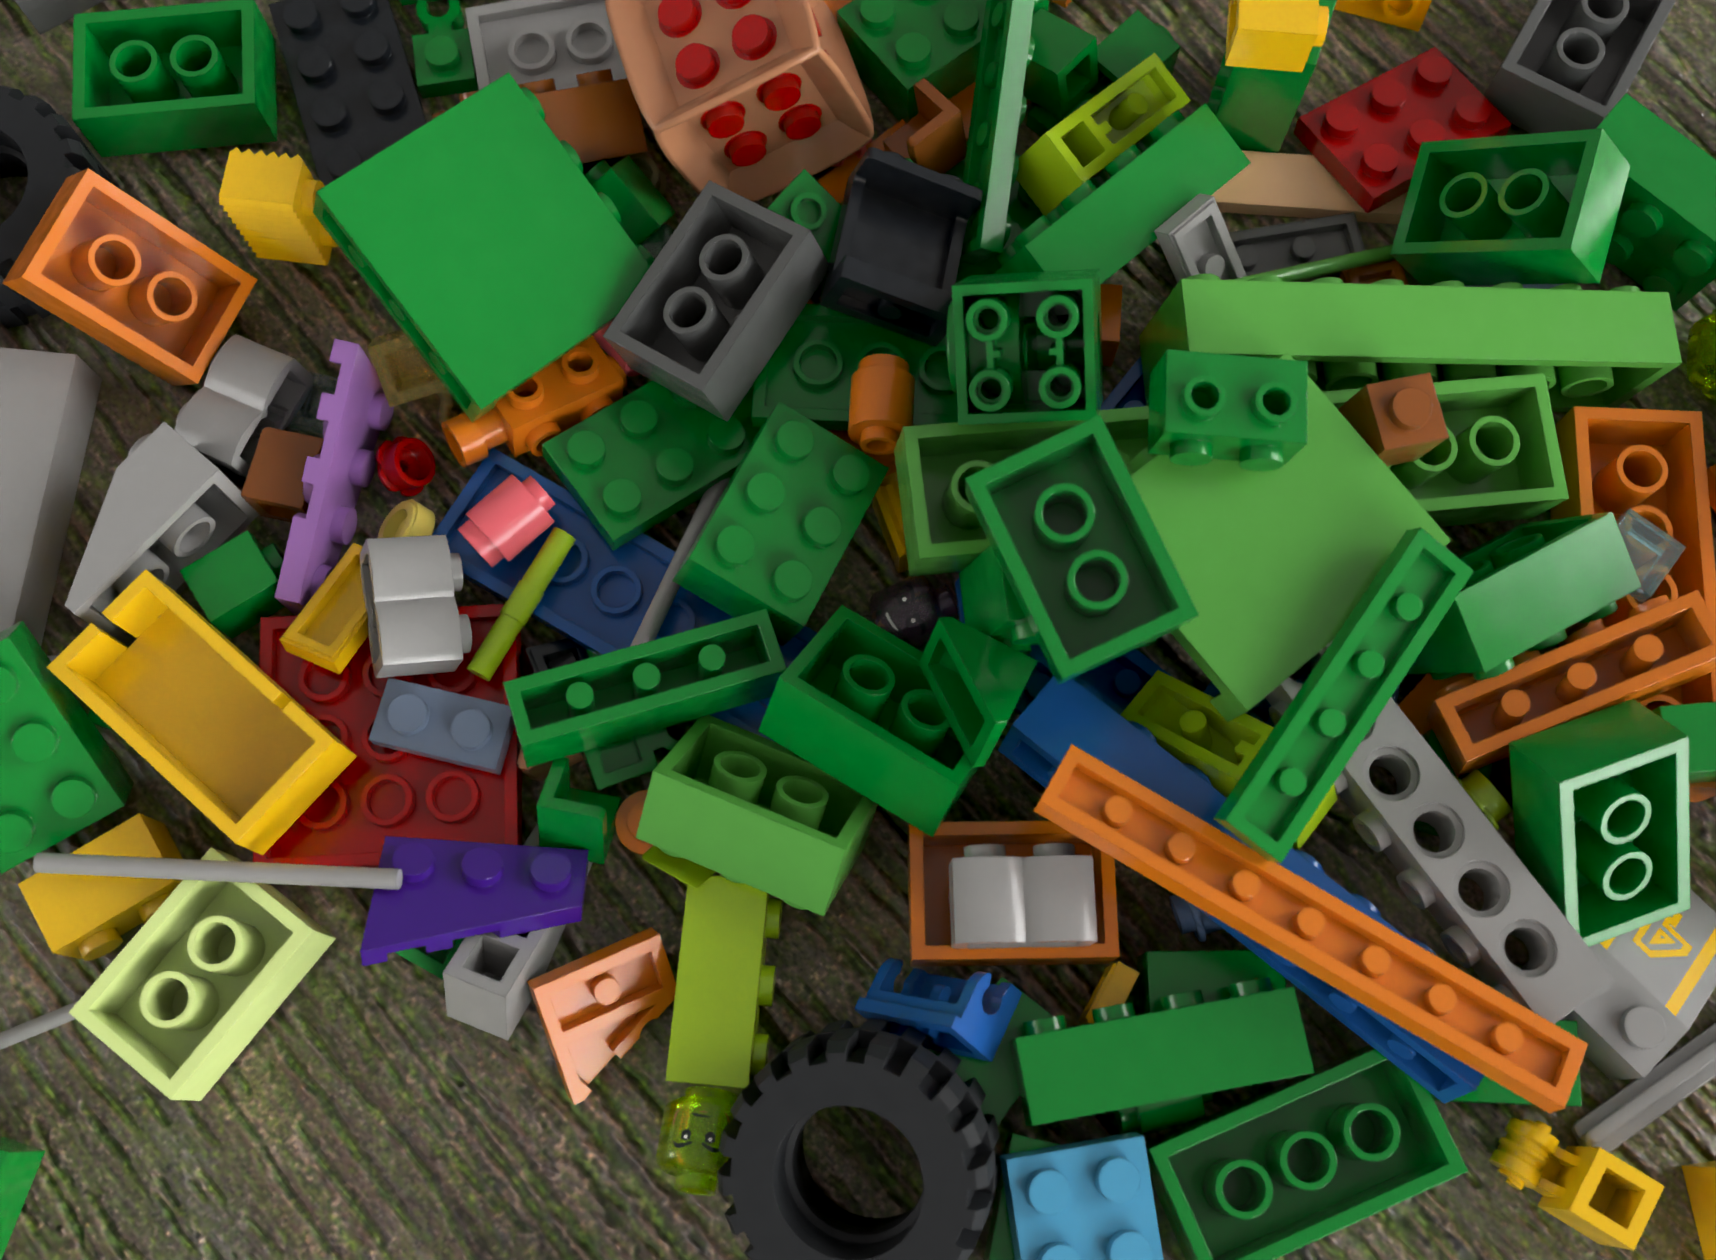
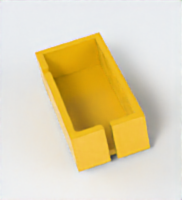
[47,569,357,856]

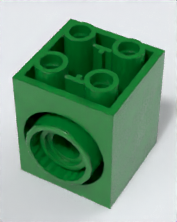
[946,268,1104,425]

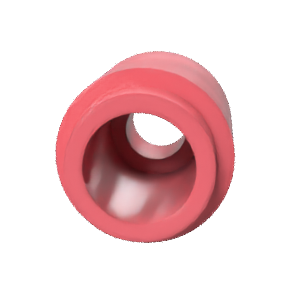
[457,474,556,568]

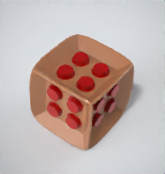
[605,0,874,202]

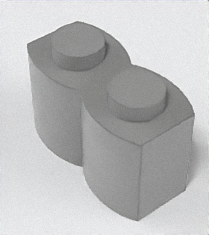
[174,334,314,479]
[360,535,472,678]
[948,843,1097,949]

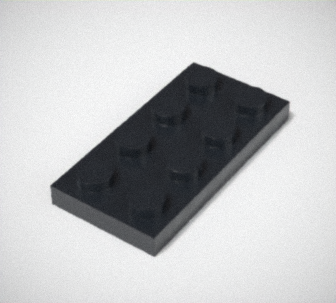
[268,0,428,186]

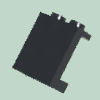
[820,147,983,347]

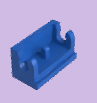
[854,958,1022,1062]

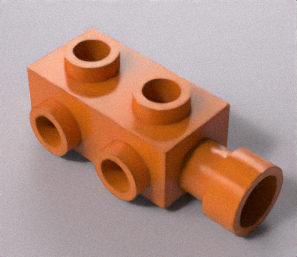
[442,336,627,468]

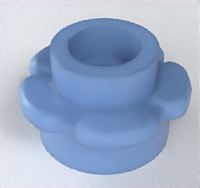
[1169,895,1223,942]

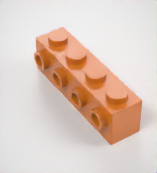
[1427,590,1716,778]

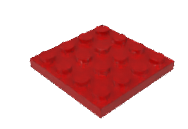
[253,604,522,868]

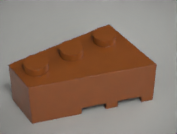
[432,69,648,163]

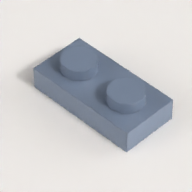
[369,677,515,775]

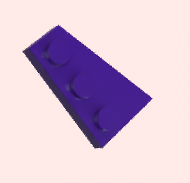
[360,836,589,967]

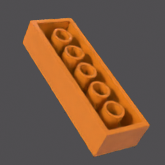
[1550,406,1716,803]

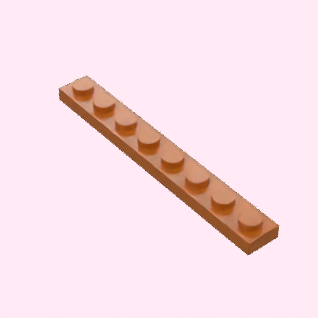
[1033,744,1588,1114]

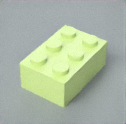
[68,847,336,1101]

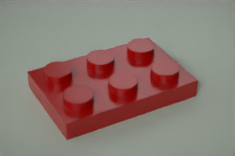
[1293,47,1511,214]

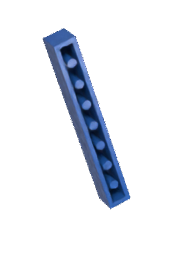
[998,676,1485,1104]

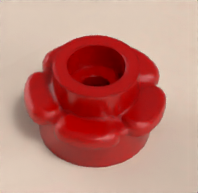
[376,436,436,497]

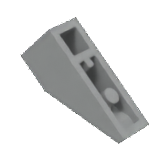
[443,823,592,1040]

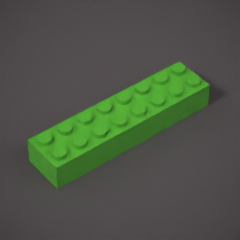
[1139,273,1682,412]

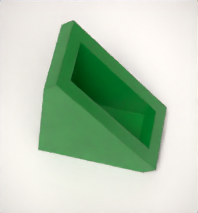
[918,617,1038,768]

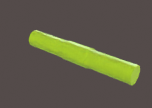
[467,527,576,681]

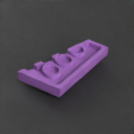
[275,338,394,615]

